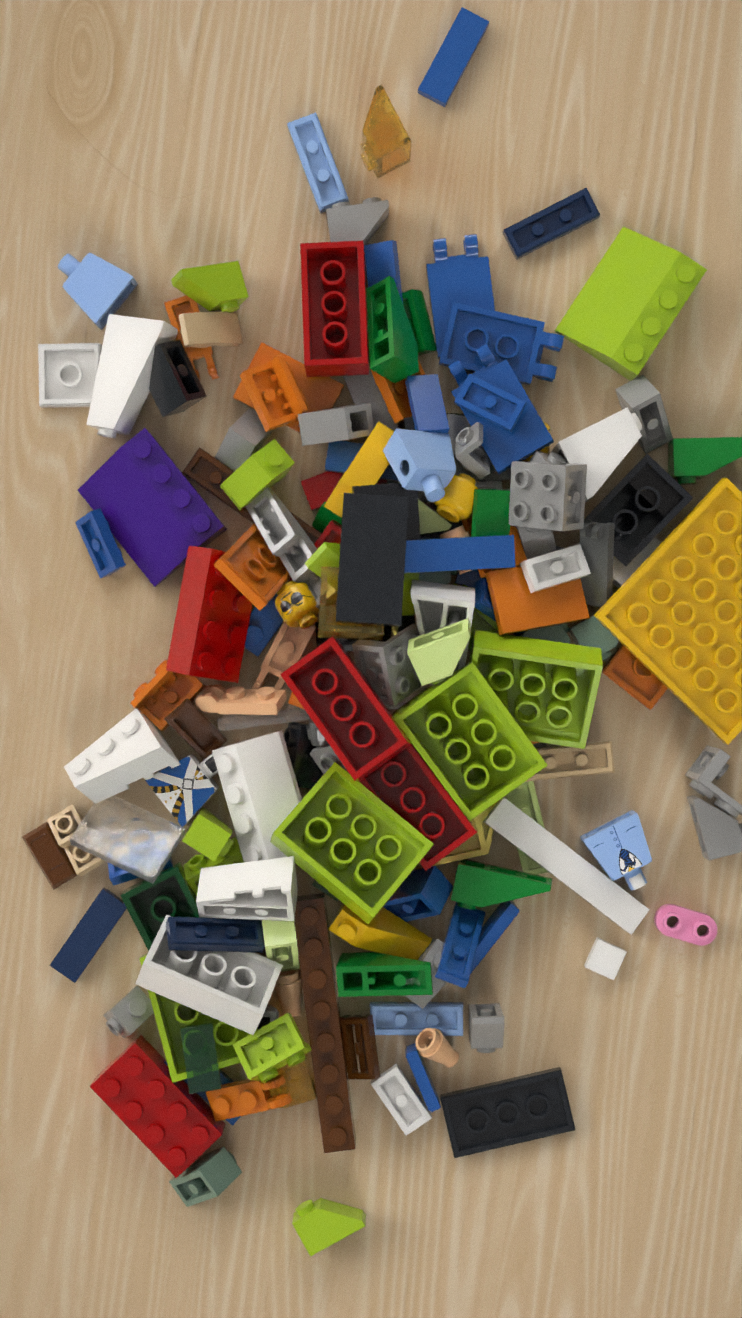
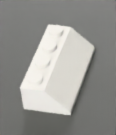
[212,730,302,862]
[135,914,283,1035]

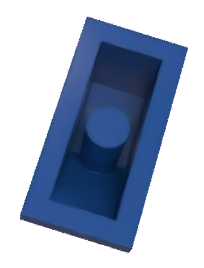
[383,866,453,922]

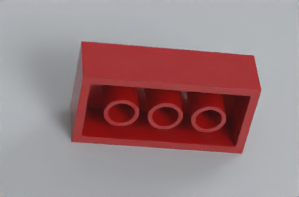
[300,240,369,377]
[166,546,252,683]
[280,636,412,781]
[359,744,478,871]
[90,1035,226,1178]

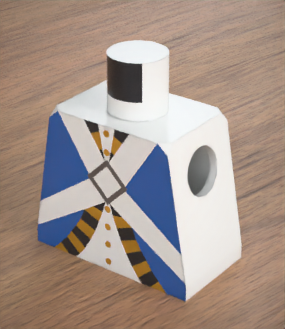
[145,753,219,827]

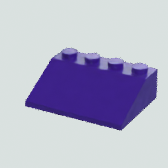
[78,428,227,587]

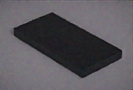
[335,493,409,627]
[440,1067,575,1158]

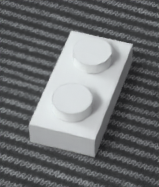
[520,544,591,593]
[371,1063,432,1136]

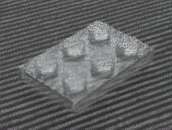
[70,795,185,884]

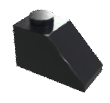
[149,340,207,417]

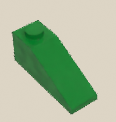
[366,276,419,383]
[668,437,742,485]
[451,859,552,909]
[336,952,433,997]

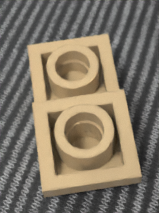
[179,312,243,348]
[47,804,107,876]

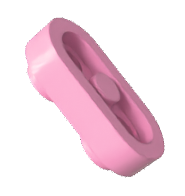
[654,904,717,946]

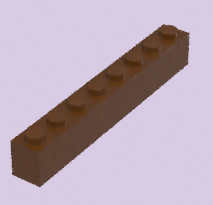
[294,893,356,1153]

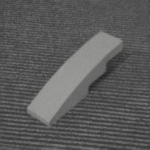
[246,487,337,610]

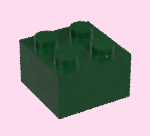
[120,862,203,951]

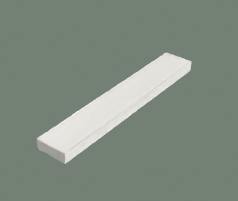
[483,797,650,935]

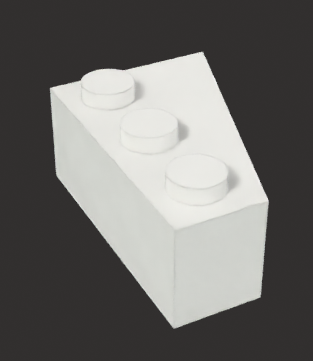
[411,580,475,686]
[64,708,181,804]
[196,856,298,921]

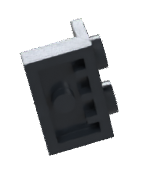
[283,721,324,789]

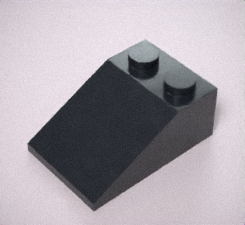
[585,454,693,566]

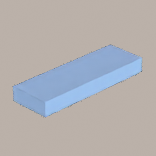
[287,112,349,213]
[370,1002,463,1036]

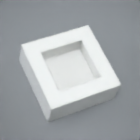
[584,937,627,980]

